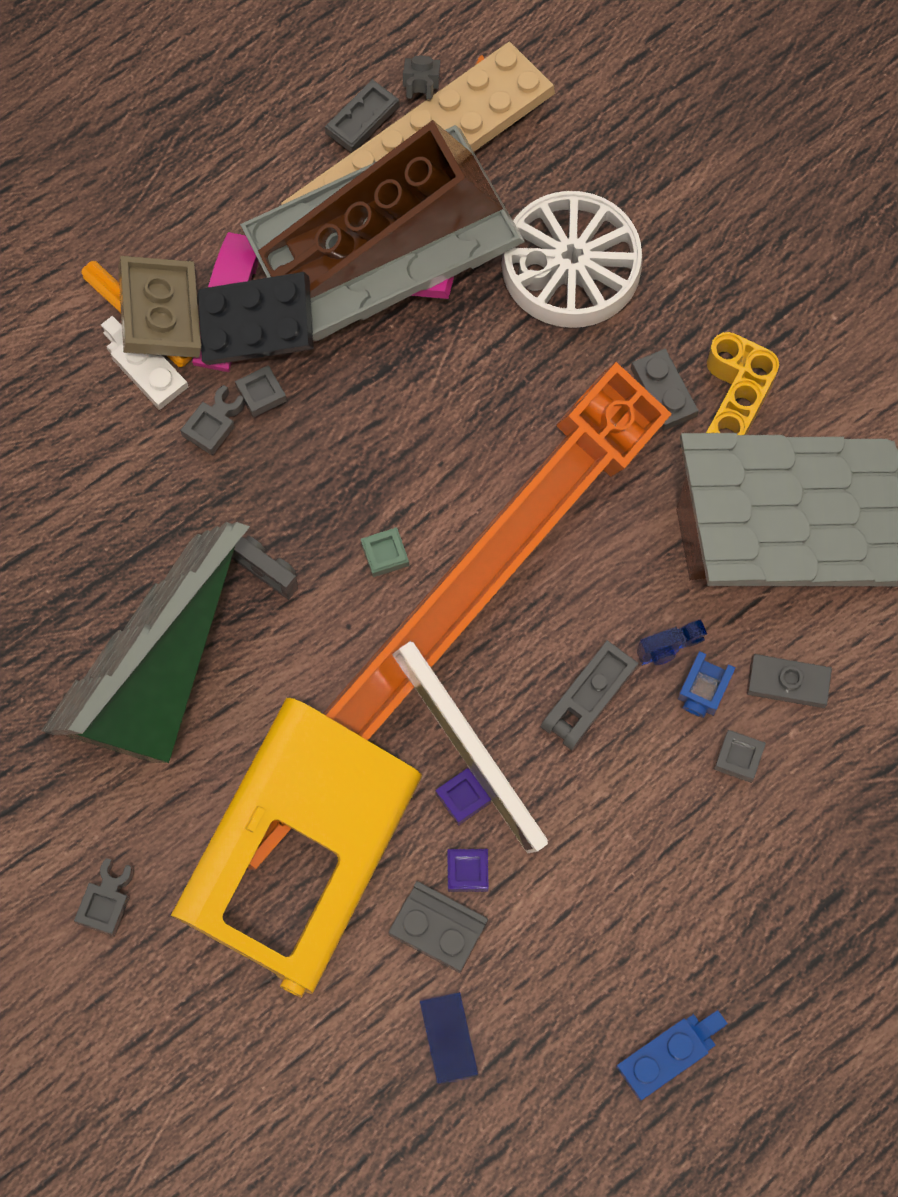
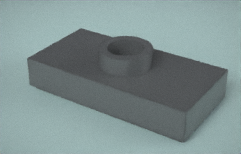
[325,79,400,153]
[747,654,832,708]

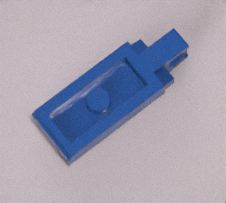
[616,1010,728,1101]

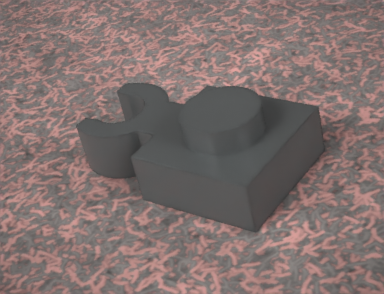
[403,55,441,99]
[180,385,245,456]
[74,858,133,937]

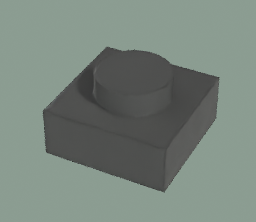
[235,365,287,418]
[714,730,766,783]

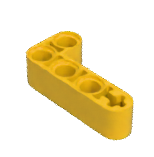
[706,332,779,435]

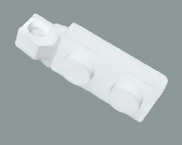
[101,316,189,410]

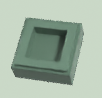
[360,527,409,577]

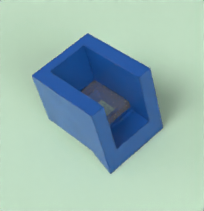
[678,651,736,718]

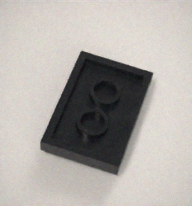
[198,272,314,365]

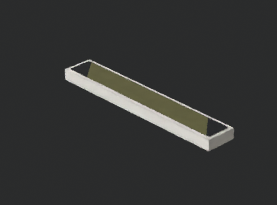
[392,641,548,854]

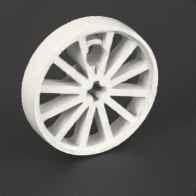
[501,191,642,328]

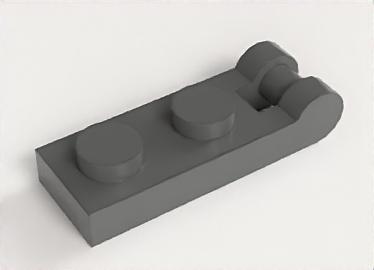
[540,640,639,751]

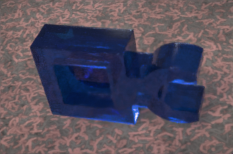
[637,620,707,666]

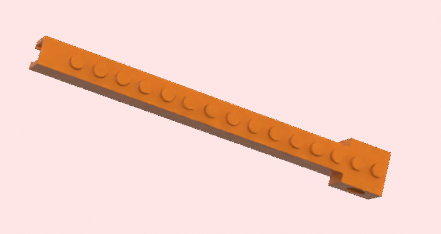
[247,362,672,870]

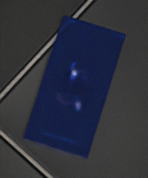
[420,992,478,1085]

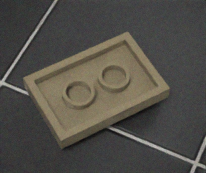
[118,256,201,358]

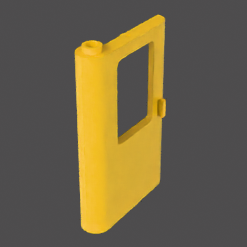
[171,698,422,998]

